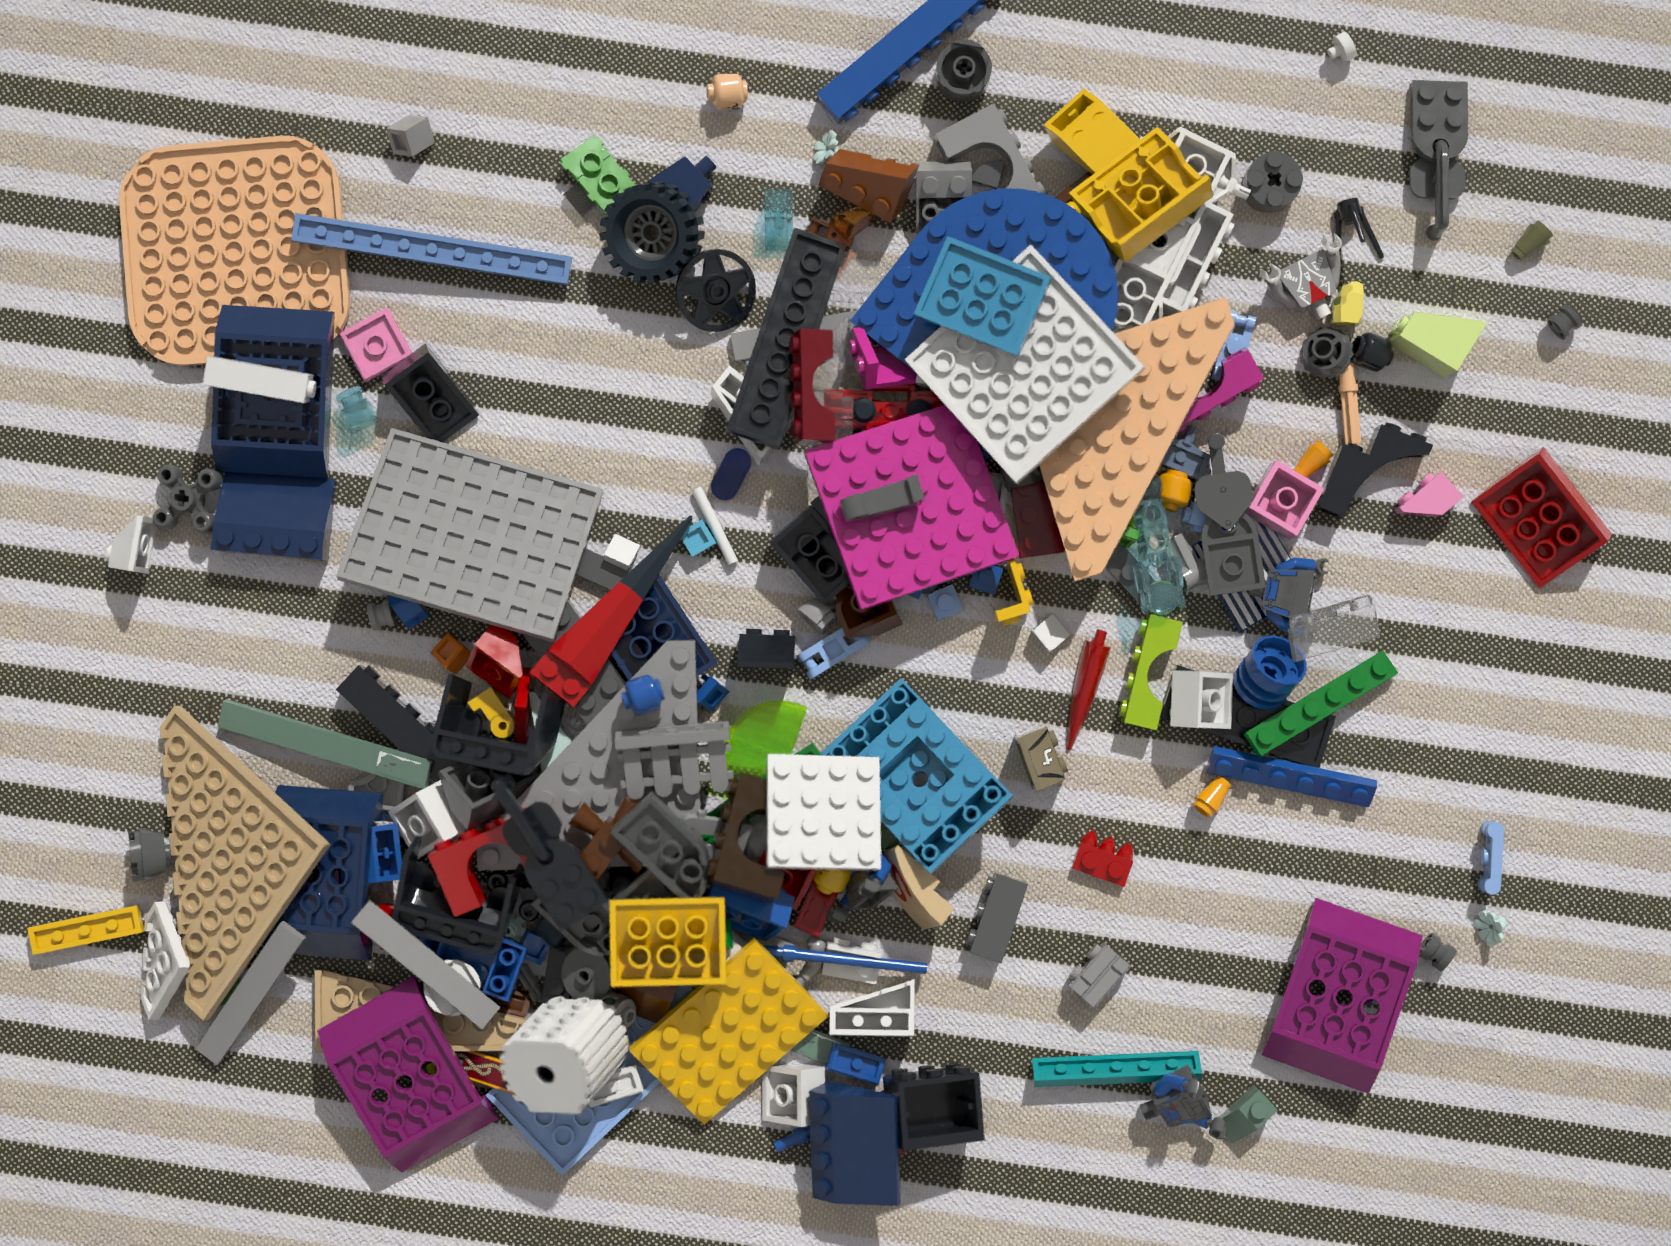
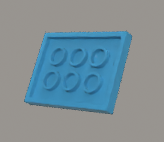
[914,236,1052,357]

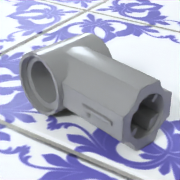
[1162,532,1207,592]

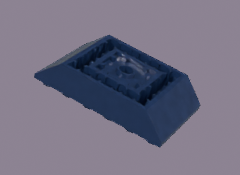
[211,305,335,478]

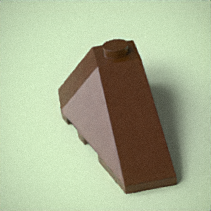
[836,583,903,638]

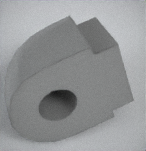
[796,598,838,635]

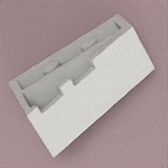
[830,979,915,1037]

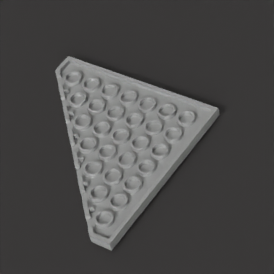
[477,640,701,871]

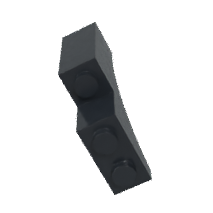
[1314,422,1433,518]

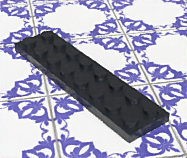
[726,227,847,450]

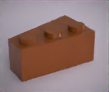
[818,149,920,223]

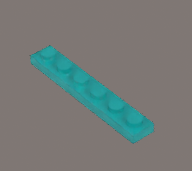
[1032,1051,1202,1087]

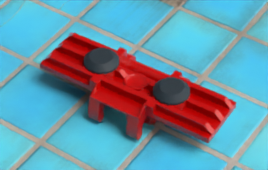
[824,383,945,430]

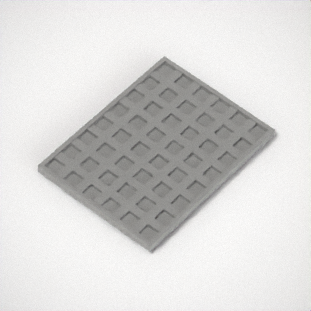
[336,428,603,643]

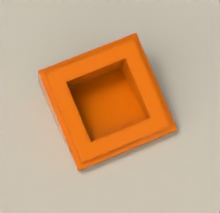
[430,632,471,674]

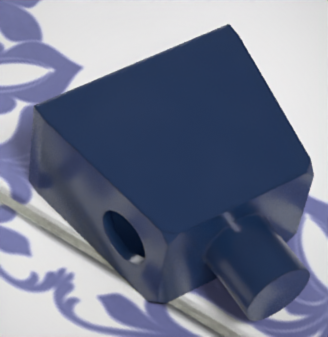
[648,155,717,214]

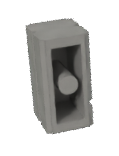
[1068,942,1131,1008]

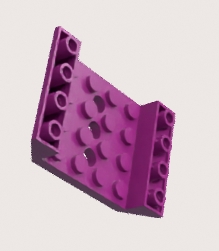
[1261,897,1423,1094]
[317,976,499,1173]

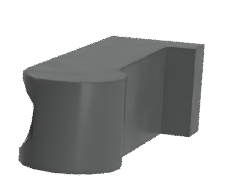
[839,474,925,522]

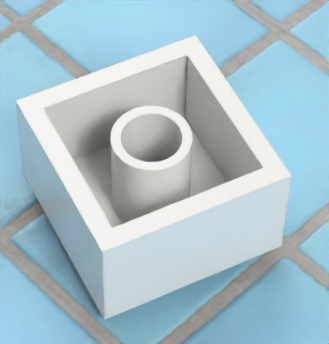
[388,780,466,858]

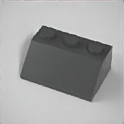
[438,740,539,830]

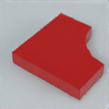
[515,667,531,744]

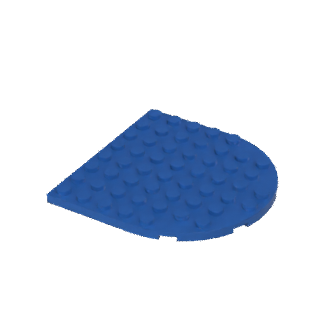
[850,188,1119,372]

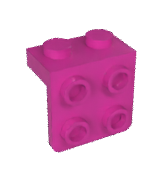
[848,327,917,390]

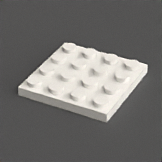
[766,754,881,871]

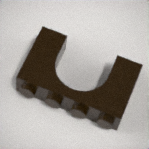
[705,772,785,904]

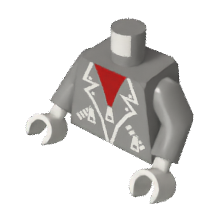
[1260,233,1342,321]

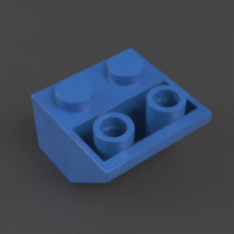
[338,823,402,884]

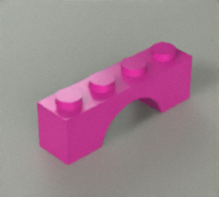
[1178,347,1265,433]

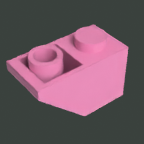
[1394,472,1463,517]

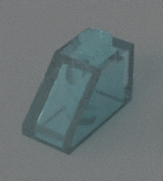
[765,189,793,251]

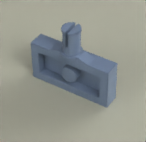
[1161,425,1210,481]

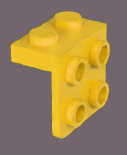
[992,559,1034,627]

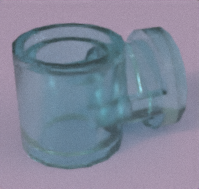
[336,386,378,434]

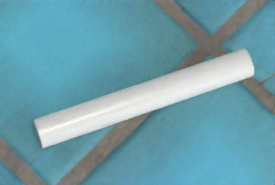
[692,487,738,566]

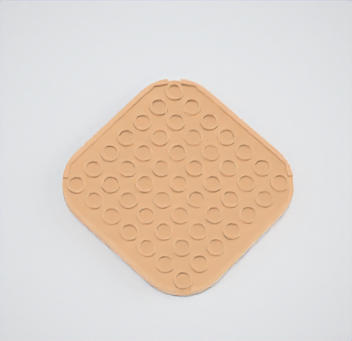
[119,136,351,366]

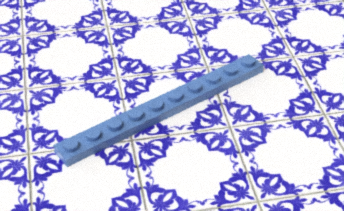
[291,213,572,286]

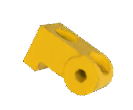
[468,687,515,738]

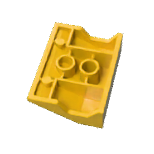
[1069,127,1213,263]

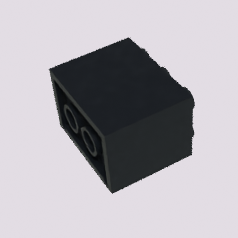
[883,1062,985,1151]

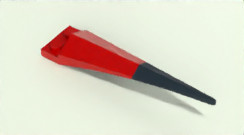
[530,515,692,709]

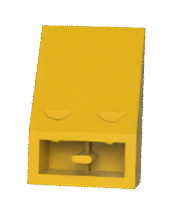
[1044,89,1140,174]

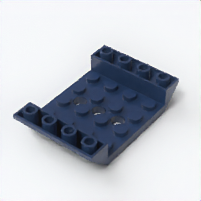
[263,785,384,961]

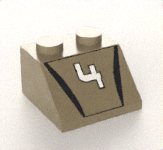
[1014,726,1068,792]

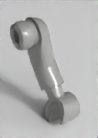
[796,936,826,988]

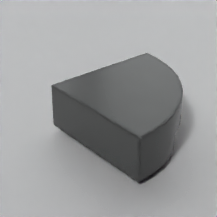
[972,160,1005,189]

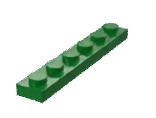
[1244,650,1398,758]

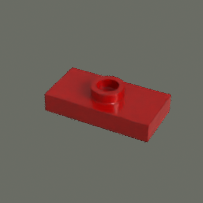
[793,881,839,938]

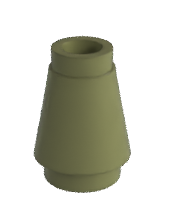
[1511,220,1553,262]

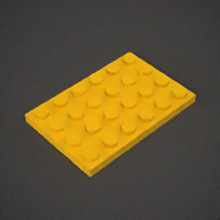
[629,937,829,1125]

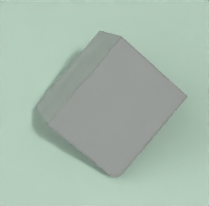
[386,115,434,157]

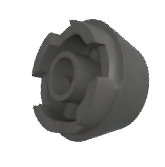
[128,828,171,883]

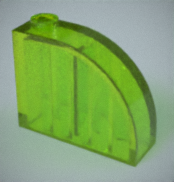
[725,700,807,777]

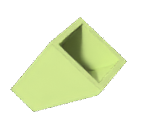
[1389,312,1487,378]

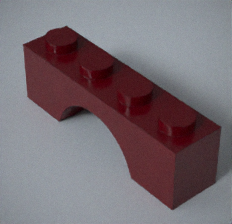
[789,328,836,446]

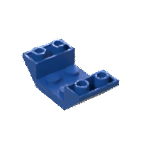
[416,936,528,1002]

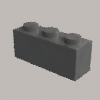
[966,872,1028,964]

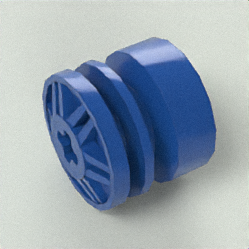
[1233,635,1307,710]

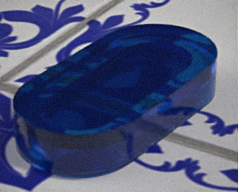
[711,448,751,501]

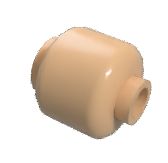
[706,74,748,110]

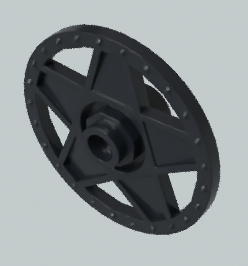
[675,249,756,332]

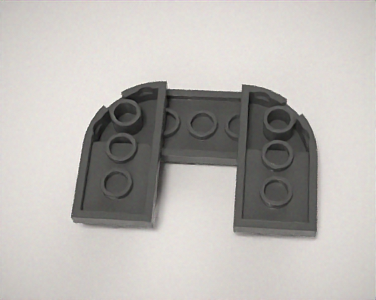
[531,792,710,958]

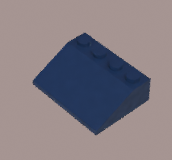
[211,472,336,561]
[611,575,718,681]
[809,1081,901,1206]

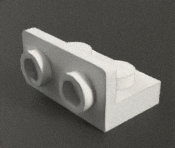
[822,937,882,984]

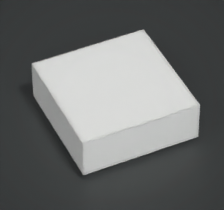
[603,534,640,571]

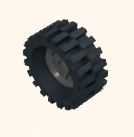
[599,181,705,283]

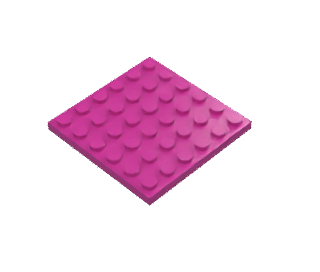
[804,405,1019,611]

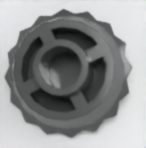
[1300,326,1354,379]

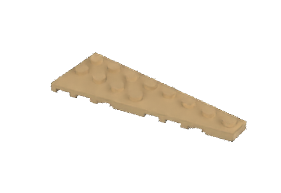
[315,969,528,1053]

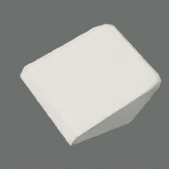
[1031,614,1070,652]

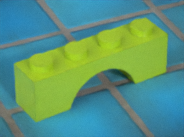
[1118,614,1183,730]

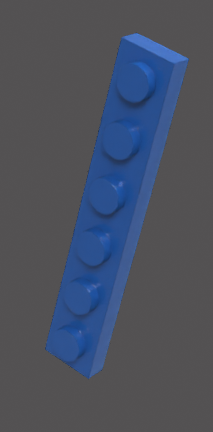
[1206,746,1377,807]

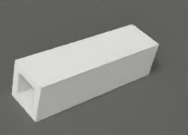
[203,356,317,403]

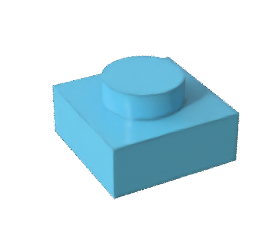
[681,519,717,557]

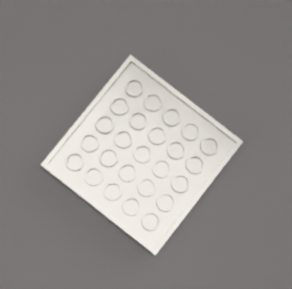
[905,245,1145,484]

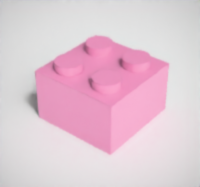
[1244,460,1324,540]

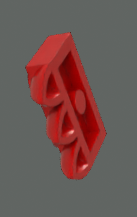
[1071,830,1133,887]

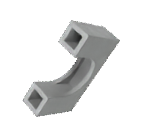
[934,103,1047,195]

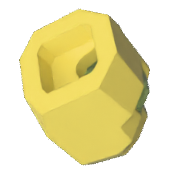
[1330,281,1364,327]

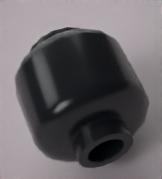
[1352,332,1394,372]

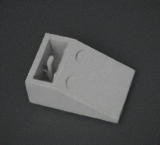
[915,161,972,236]

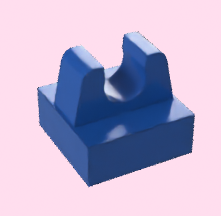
[697,675,730,712]

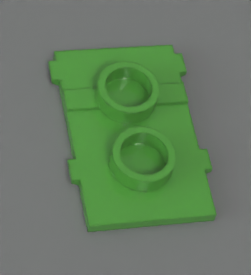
[560,135,635,215]

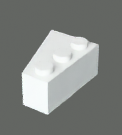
[710,366,794,466]

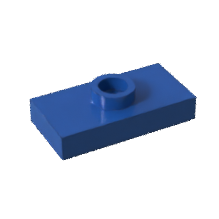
[825,1042,886,1085]

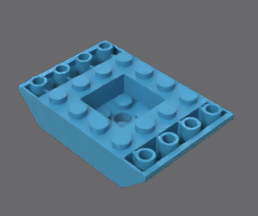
[821,678,1014,874]

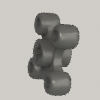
[153,465,223,534]

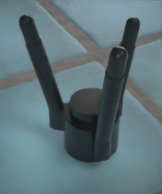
[1333,198,1384,261]

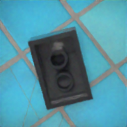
[381,343,479,442]
[768,505,850,605]

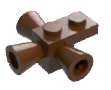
[568,795,644,880]

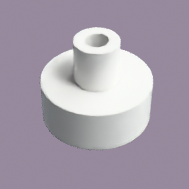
[1327,32,1357,62]

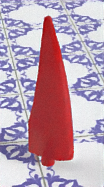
[1066,629,1111,750]

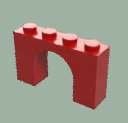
[428,807,553,917]

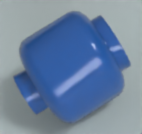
[621,675,665,716]

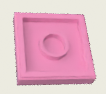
[339,307,412,383]

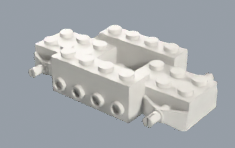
[1100,127,1251,333]

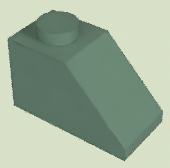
[1219,1085,1278,1144]

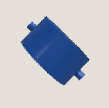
[387,595,430,629]

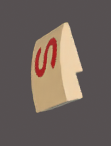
[883,845,954,930]

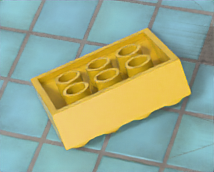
[610,897,727,987]

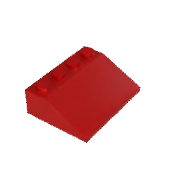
[1471,447,1612,589]

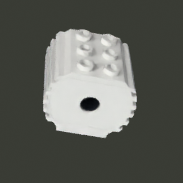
[500,997,628,1114]

